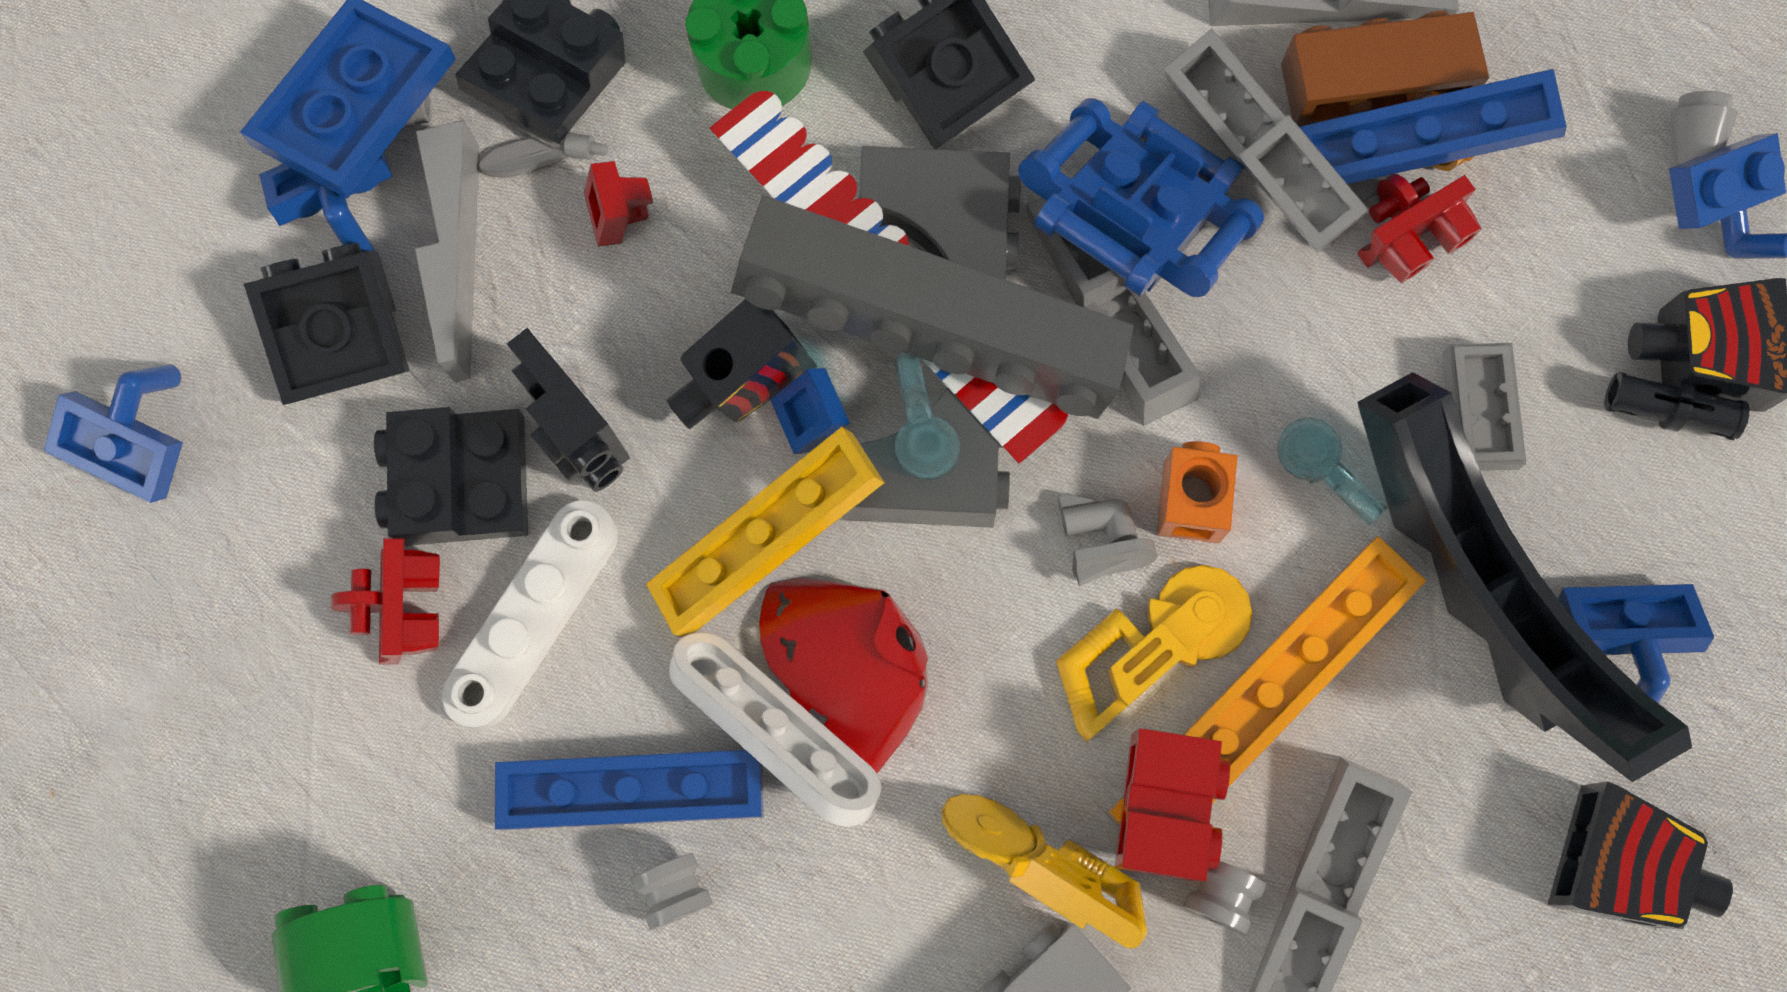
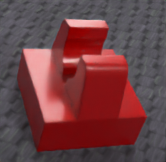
[584,161,653,247]

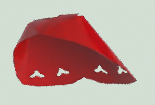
[759,577,928,773]

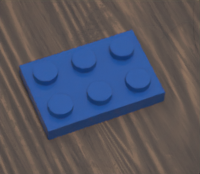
[240,0,456,199]

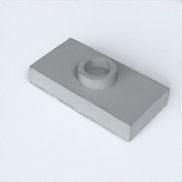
[1443,343,1527,471]

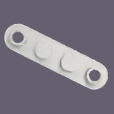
[442,500,618,730]
[669,633,881,827]

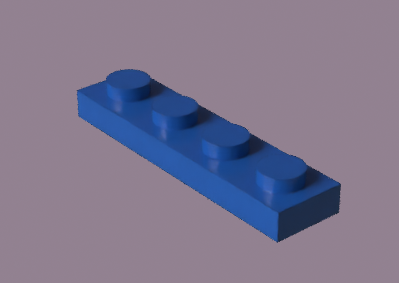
[1299,69,1567,184]
[495,750,764,830]

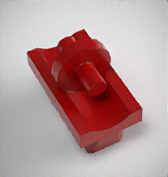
[1357,174,1482,284]
[331,538,440,665]

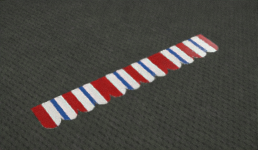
[709,90,1068,464]

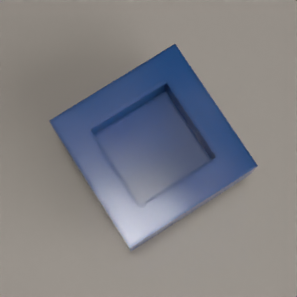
[770,368,850,454]

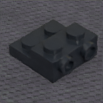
[455,0,626,144]
[863,0,1036,149]
[244,242,410,405]
[507,328,630,492]
[374,407,528,546]

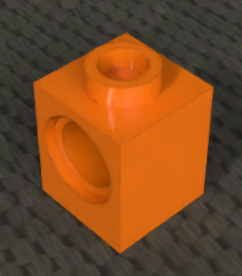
[1156,441,1238,543]

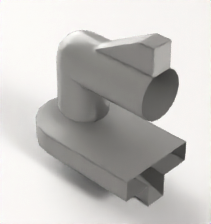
[1058,493,1158,587]

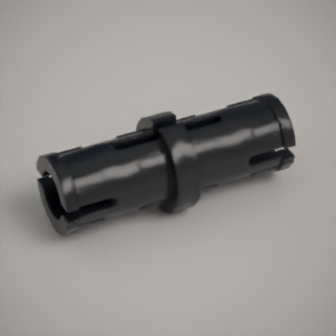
[1604,372,1750,441]

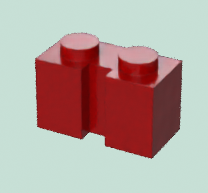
[1114,728,1230,881]

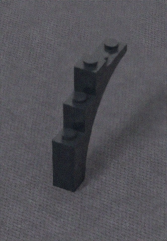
[1357,372,1693,783]

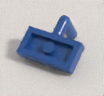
[1669,133,1787,259]
[259,152,393,252]
[43,364,183,503]
[1558,584,1714,703]

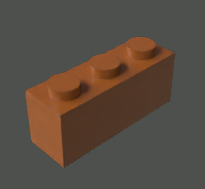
[1281,11,1489,127]

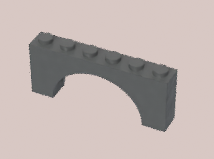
[842,146,1021,528]

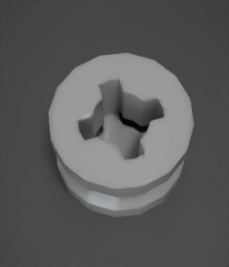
[631,853,713,931]
[1183,861,1267,936]

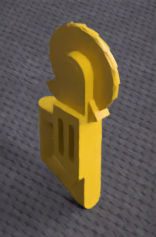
[1056,565,1253,742]
[940,794,1147,949]

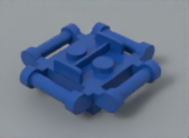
[1018,98,1264,297]

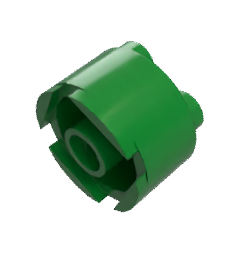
[685,0,812,110]
[271,885,428,992]

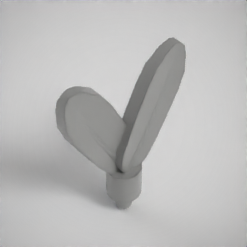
[479,114,608,178]

